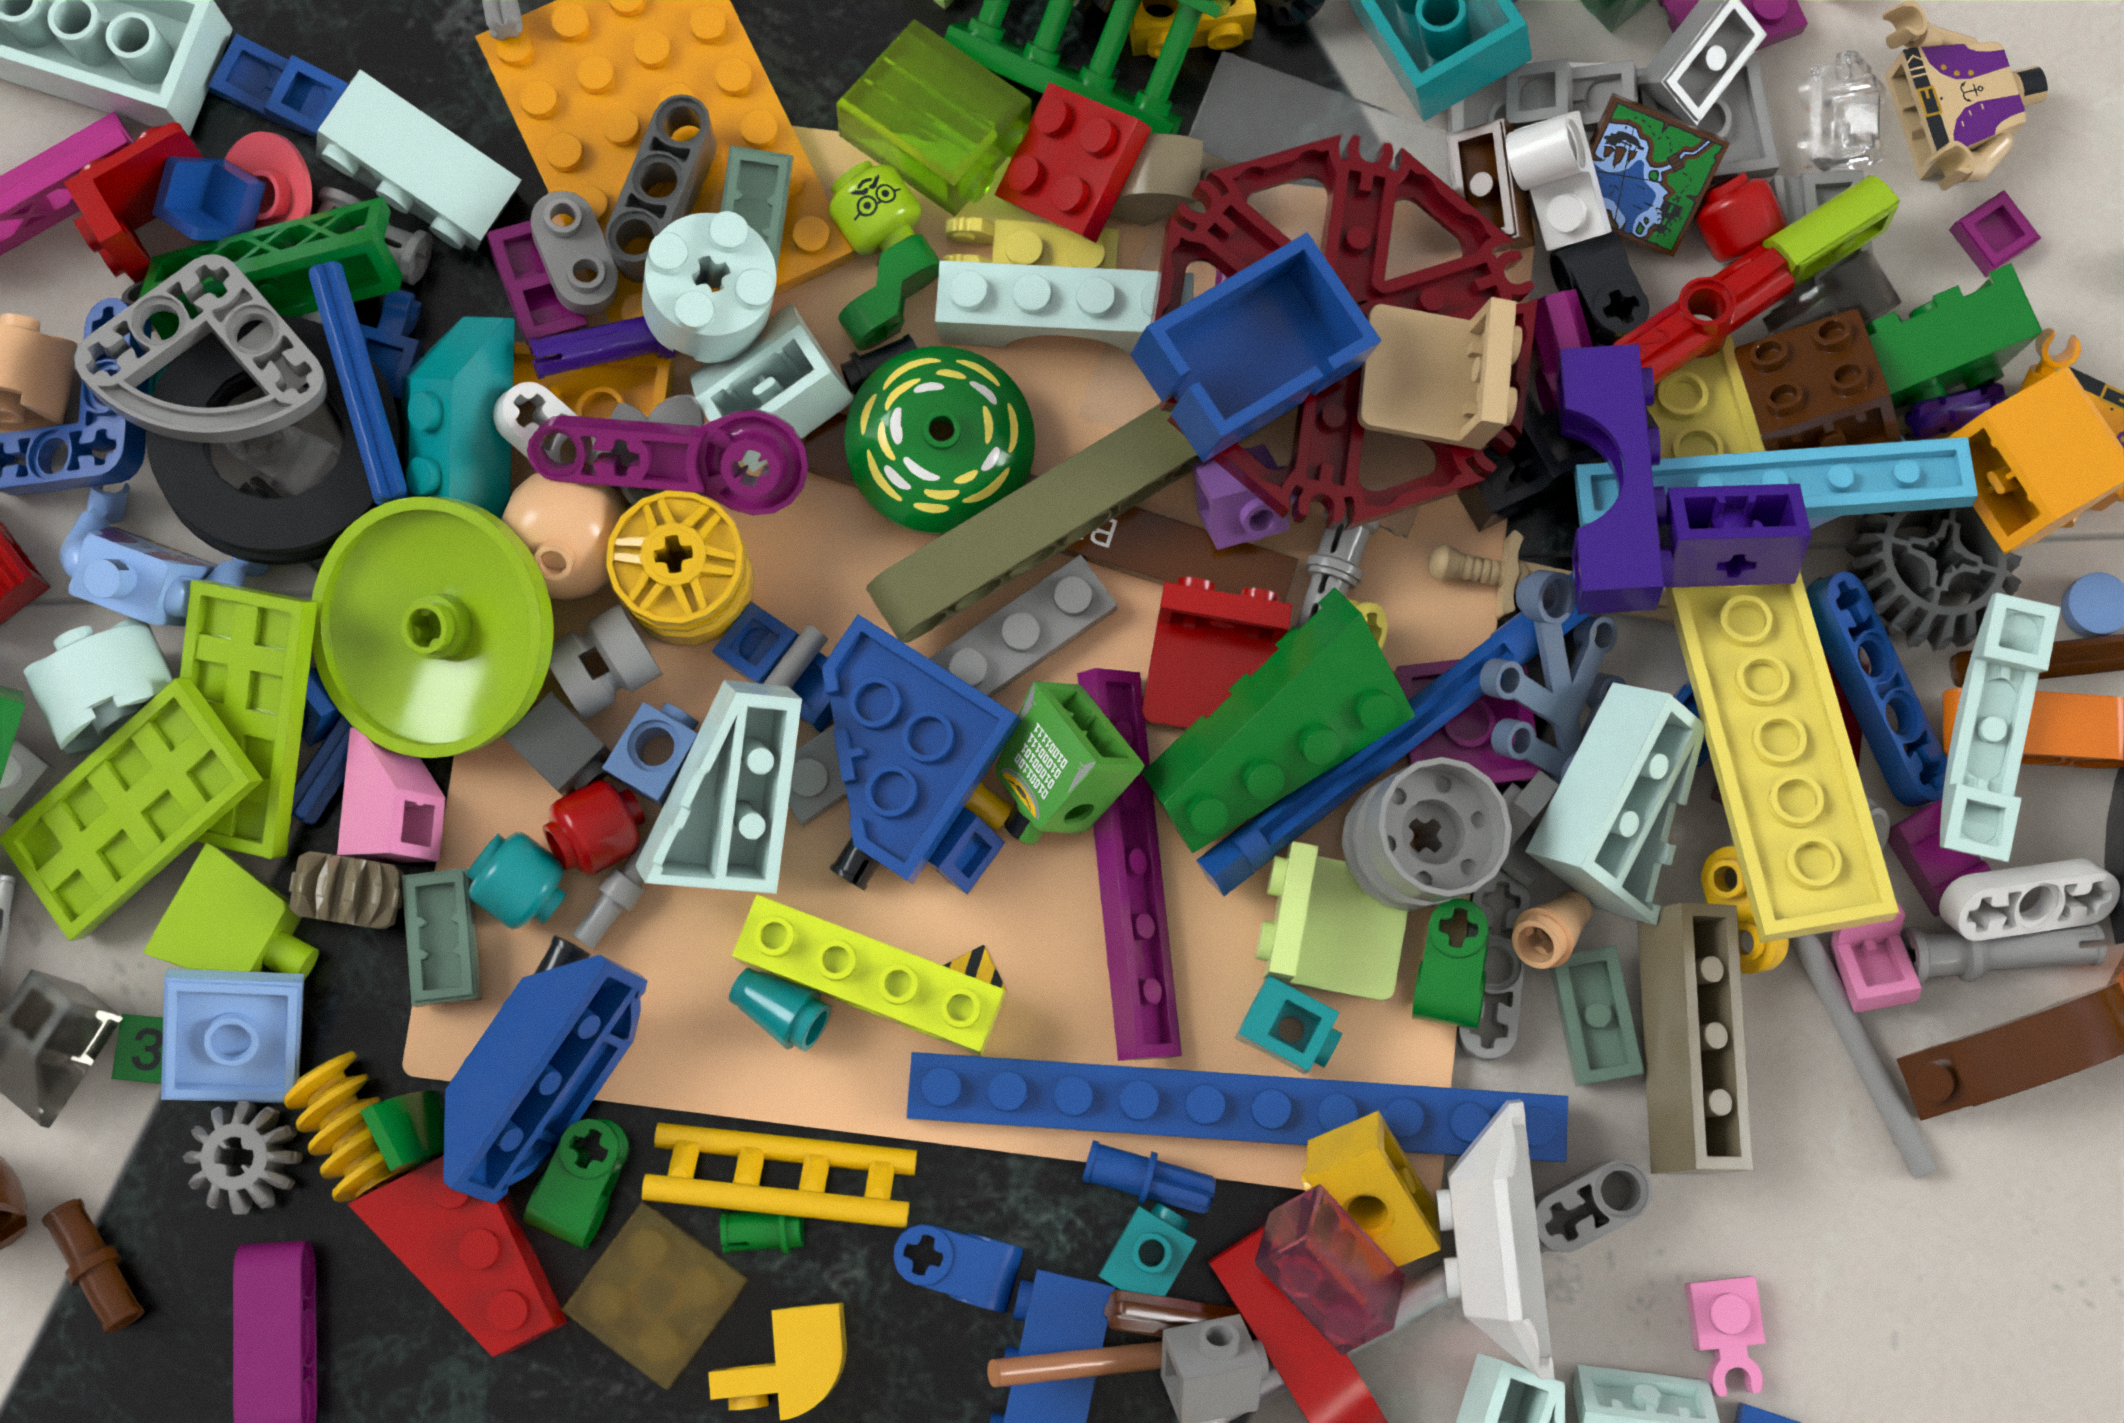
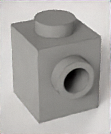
[1161,1314,1269,1423]

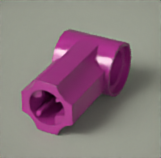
[1527,289,1593,414]

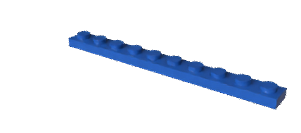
[907,1052,1568,1163]

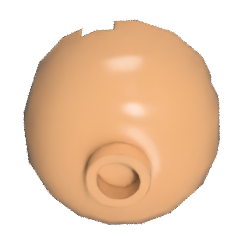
[501,473,627,601]

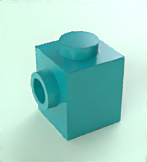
[1098,1202,1197,1297]

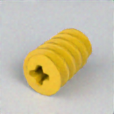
[284,1051,415,1203]

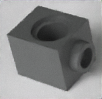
[503,691,611,797]

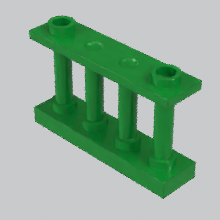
[941,0,1231,135]

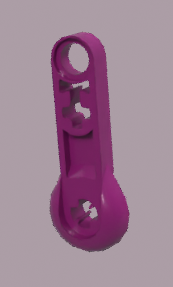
[527,409,808,516]

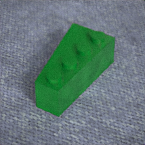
[1865,263,2043,411]
[1142,587,1416,854]

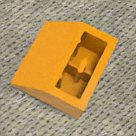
[1948,367,2124,554]

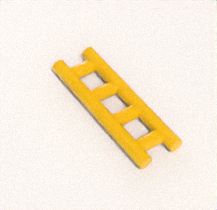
[642,1122,917,1229]

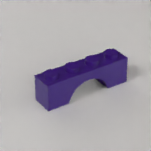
[1555,344,1673,615]

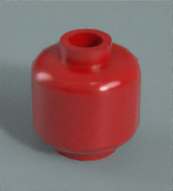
[1694,171,1788,263]
[543,779,645,876]

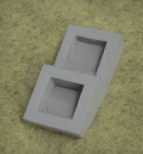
[1506,58,1638,132]

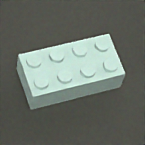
[0,0,233,137]

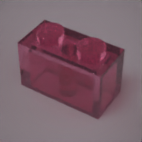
[1254,1184,1405,1356]

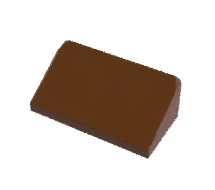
[1446,118,1535,252]

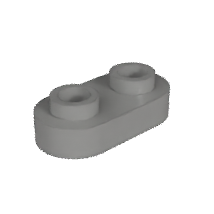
[531,191,618,315]

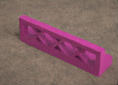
[0,112,135,256]

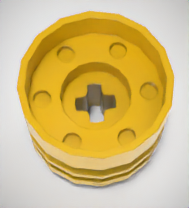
[606,490,755,646]

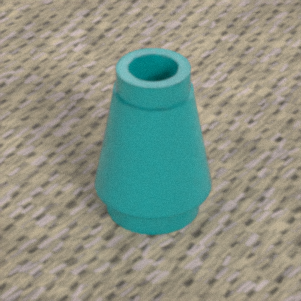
[729,967,831,1052]

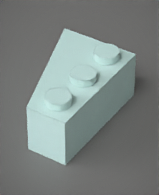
[315,70,522,251]
[635,680,802,894]

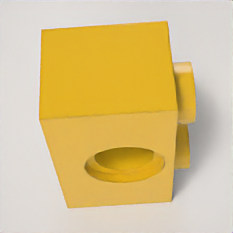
[1301,1110,1441,1279]

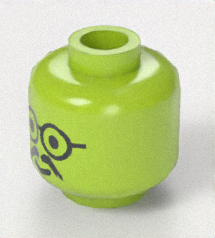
[828,161,922,256]

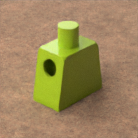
[143,842,319,980]

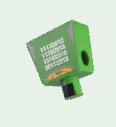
[996,681,1145,844]

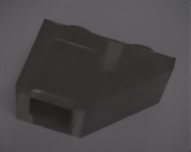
[0,969,123,1128]

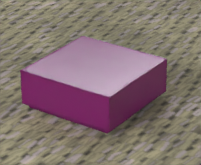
[1949,190,2041,278]

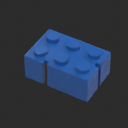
[1130,232,1382,462]

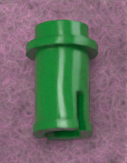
[720,1210,805,1255]

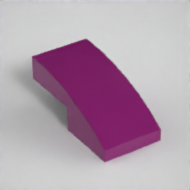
[487,220,587,345]

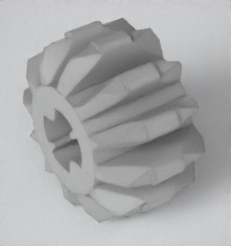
[183,1101,303,1214]

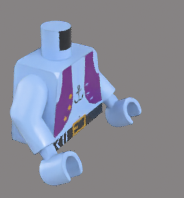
[59,483,270,626]

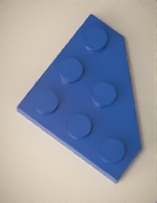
[822,614,1022,885]

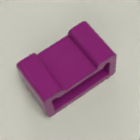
[1887,799,1992,917]

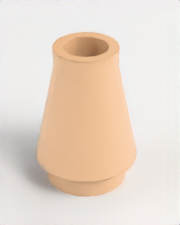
[1512,891,1592,969]

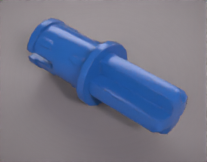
[1081,1140,1216,1214]

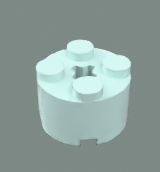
[642,211,777,363]
[23,618,175,755]

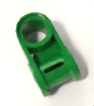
[1412,898,1490,1030]
[523,1118,630,1250]

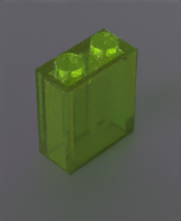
[836,19,1031,217]

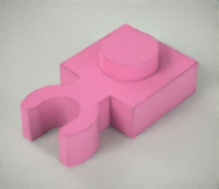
[1684,1276,1766,1397]

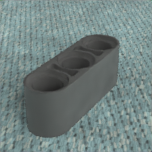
[605,94,717,284]

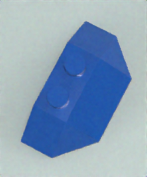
[443,955,648,1204]

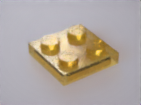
[561,1201,749,1390]

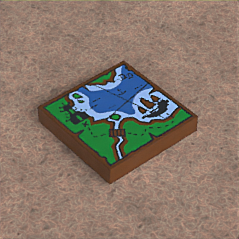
[1588,93,1730,257]

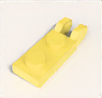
[942,216,1119,269]

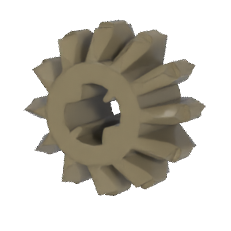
[289,851,404,929]

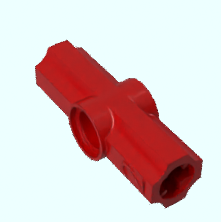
[1612,245,1795,385]

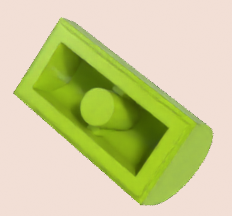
[1763,175,1900,290]

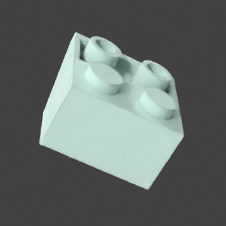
[689,303,854,473]

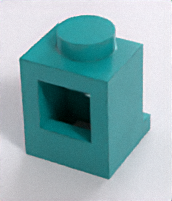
[1234,975,1342,1074]

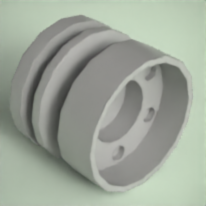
[1342,757,1512,912]

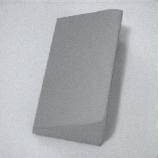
[1637,0,1767,126]

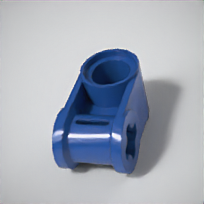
[893,1223,1025,1313]

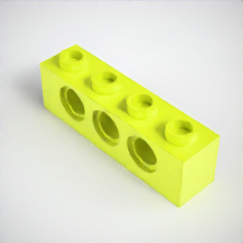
[732,894,1005,1057]

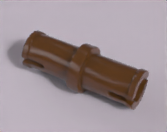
[42,1198,145,1334]

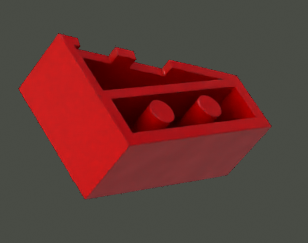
[347,1156,568,1357]

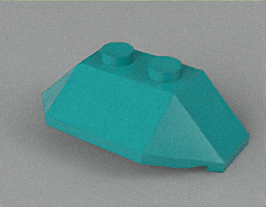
[400,317,515,519]

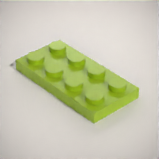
[180,579,318,859]
[0,678,264,941]

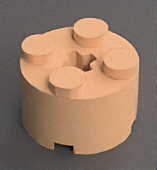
[0,313,77,433]

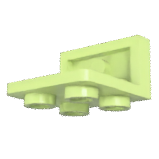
[1255,841,1408,1001]

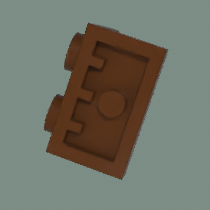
[1734,309,1902,451]

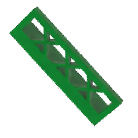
[138,196,403,340]

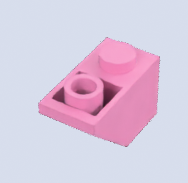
[337,727,446,864]

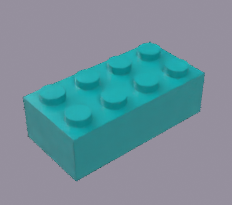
[1347,0,1532,122]

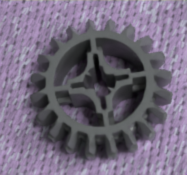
[1845,506,2022,652]

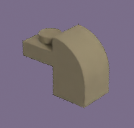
[1109,133,1237,226]

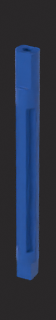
[1196,572,1591,896]

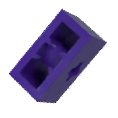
[1658,484,1812,588]

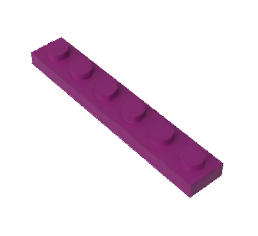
[1077,668,1182,1061]

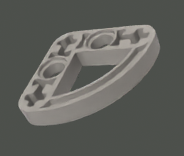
[74,254,328,443]

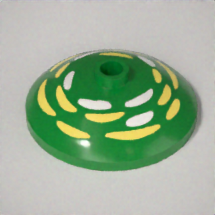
[845,346,1035,535]

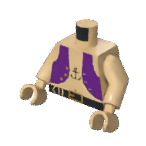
[1882,0,2048,191]

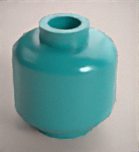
[465,832,567,929]

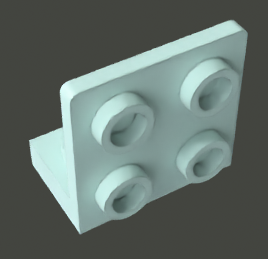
[1572,1364,1720,1423]

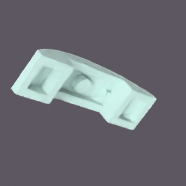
[1940,593,2061,863]

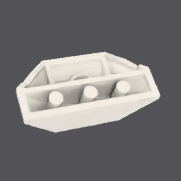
[1436,1099,1555,1380]

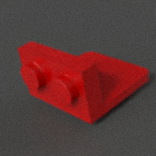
[63,122,204,283]
[1142,577,1293,730]

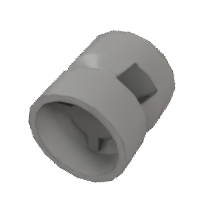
[549,603,663,721]

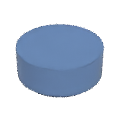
[2061,572,2124,638]

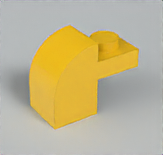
[708,1302,847,1421]

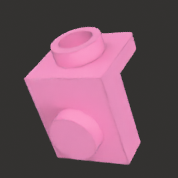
[1829,903,1922,1013]

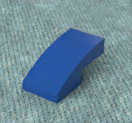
[208,33,349,138]
[712,602,833,733]

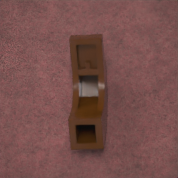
[1896,982,2124,1121]

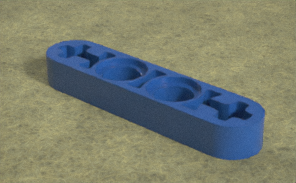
[1806,571,1948,807]

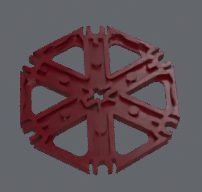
[1150,133,1538,531]

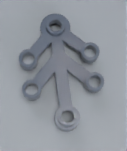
[1480,570,1627,797]

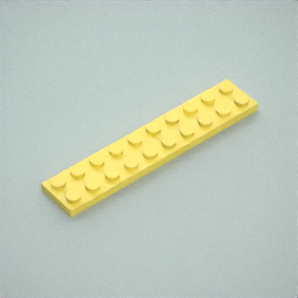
[1646,334,1899,943]

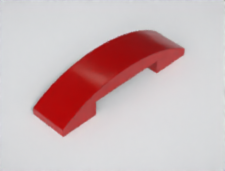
[1208,1225,1388,1423]

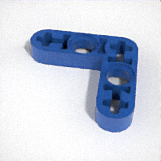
[0,298,152,496]

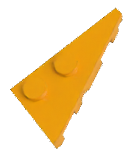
[513,341,675,419]

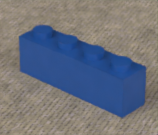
[989,1268,1115,1423]

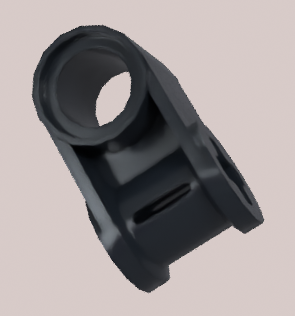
[1549,230,1650,347]

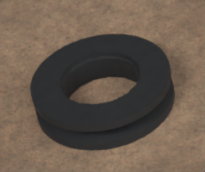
[146,315,402,565]

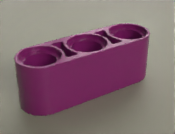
[233,1240,317,1423]

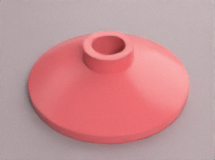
[225,131,312,247]

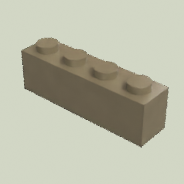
[1637,902,1753,1174]

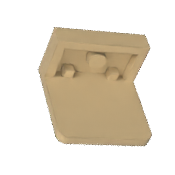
[1357,297,1522,450]

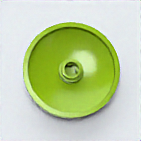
[311,497,554,758]

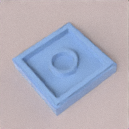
[161,968,304,1103]

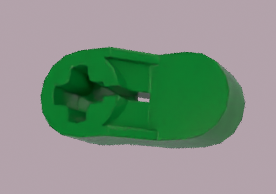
[838,234,940,351]

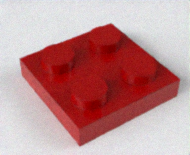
[994,82,1152,243]

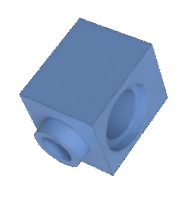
[602,701,699,808]

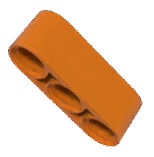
[1942,688,2124,769]

